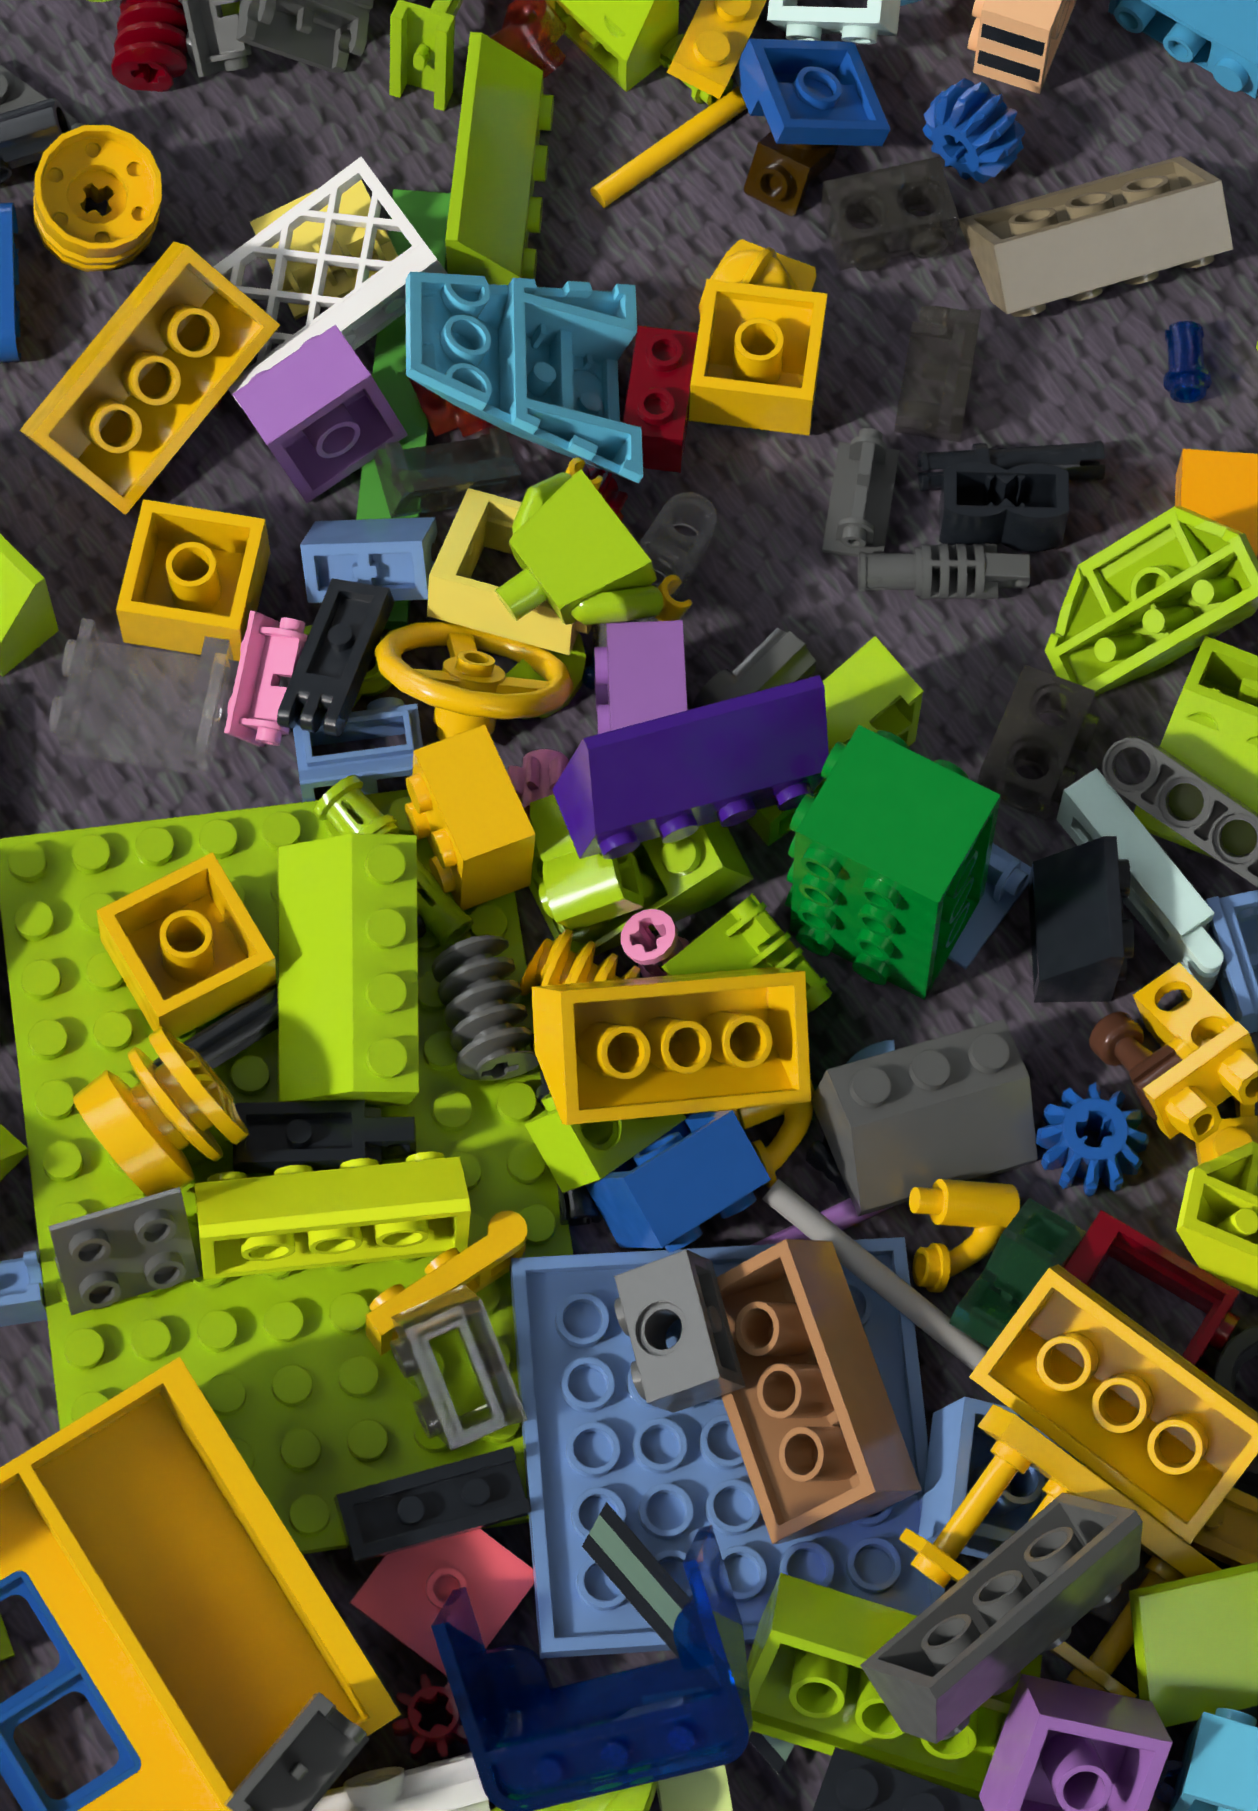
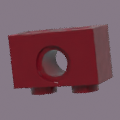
[623,325,698,473]

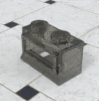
[390,1284,528,1451]

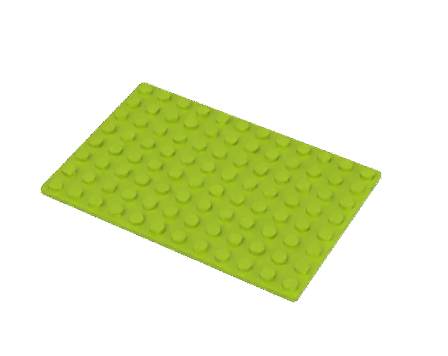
[0,790,573,1554]

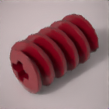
[111,0,188,92]

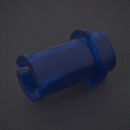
[1163,321,1212,403]

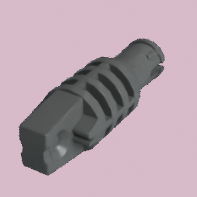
[858,544,1031,599]

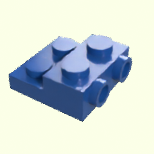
[733,38,891,146]

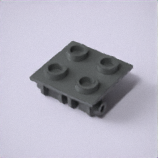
[49,1187,200,1316]

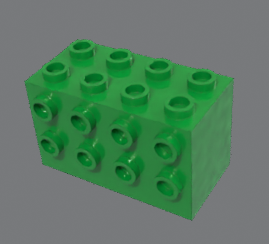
[785,725,1001,1000]

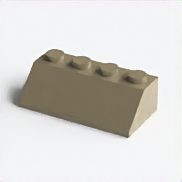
[958,156,1233,317]

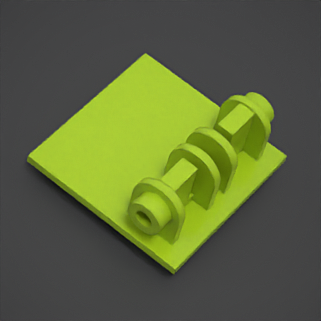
[662,894,832,1014]

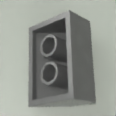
[811,1019,1038,1217]

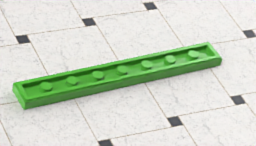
[356,189,451,630]

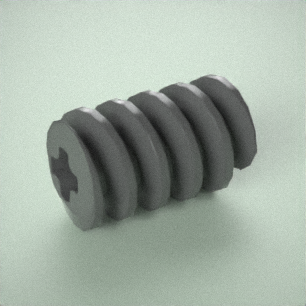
[431,935,539,1081]

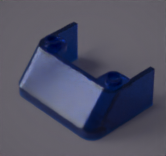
[431,1525,753,1811]

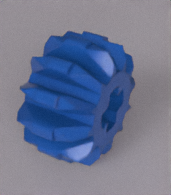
[922,78,1026,184]
[1036,1082,1149,1197]

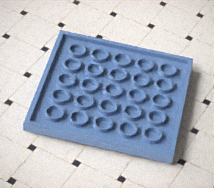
[509,1237,945,1659]

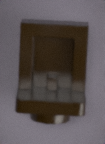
[744,132,838,216]

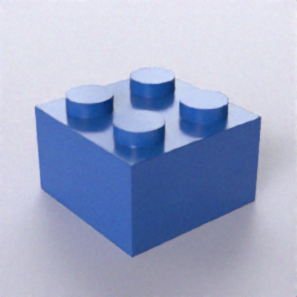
[585,1110,771,1253]

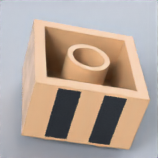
[967,0,1077,94]

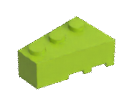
[746,636,923,846]

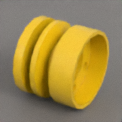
[33,125,162,272]
[73,1026,249,1196]

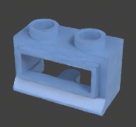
[293,697,423,802]

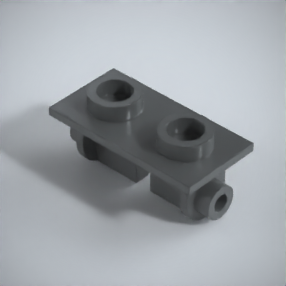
[179,0,252,78]
[822,428,900,557]

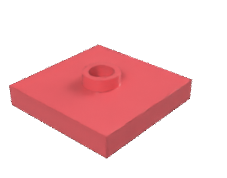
[349,1529,534,1685]

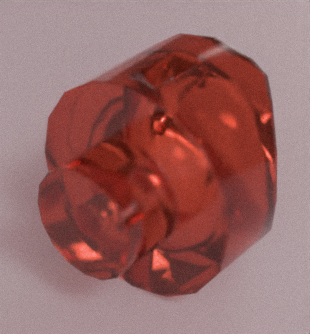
[489,0,566,79]

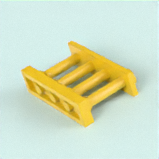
[899,1404,1222,1698]

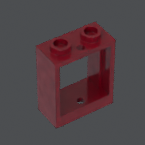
[1064,1210,1240,1375]

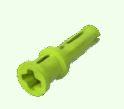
[313,774,474,948]

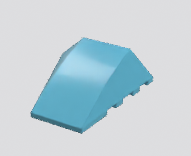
[405,272,643,483]

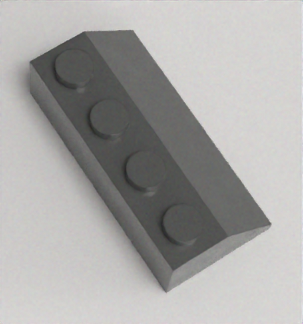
[860,1492,1143,1744]

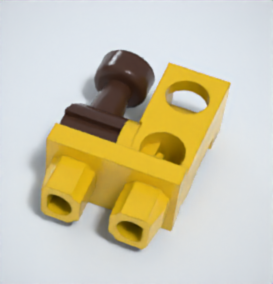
[1089,962,1258,1143]

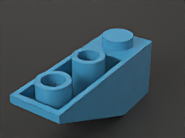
[1108,0,1258,99]

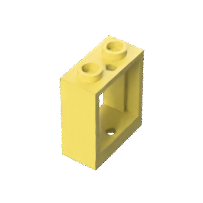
[427,488,593,655]

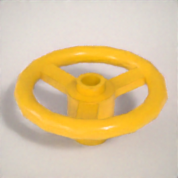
[375,621,573,740]

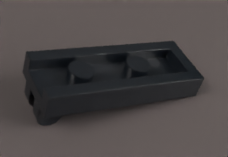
[334,1446,532,1564]

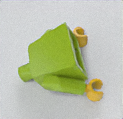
[495,457,692,625]

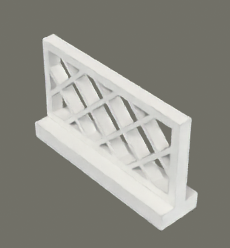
[214,156,448,408]

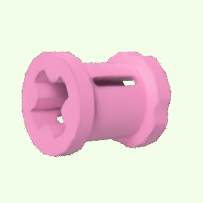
[621,909,690,977]

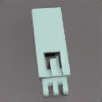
[1056,768,1224,991]

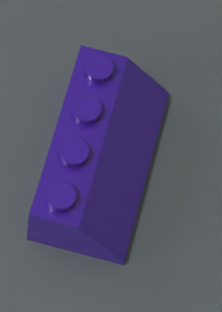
[552,675,829,859]

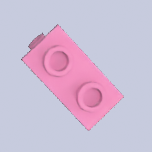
[224,611,308,747]

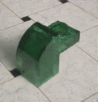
[949,1198,1086,1348]

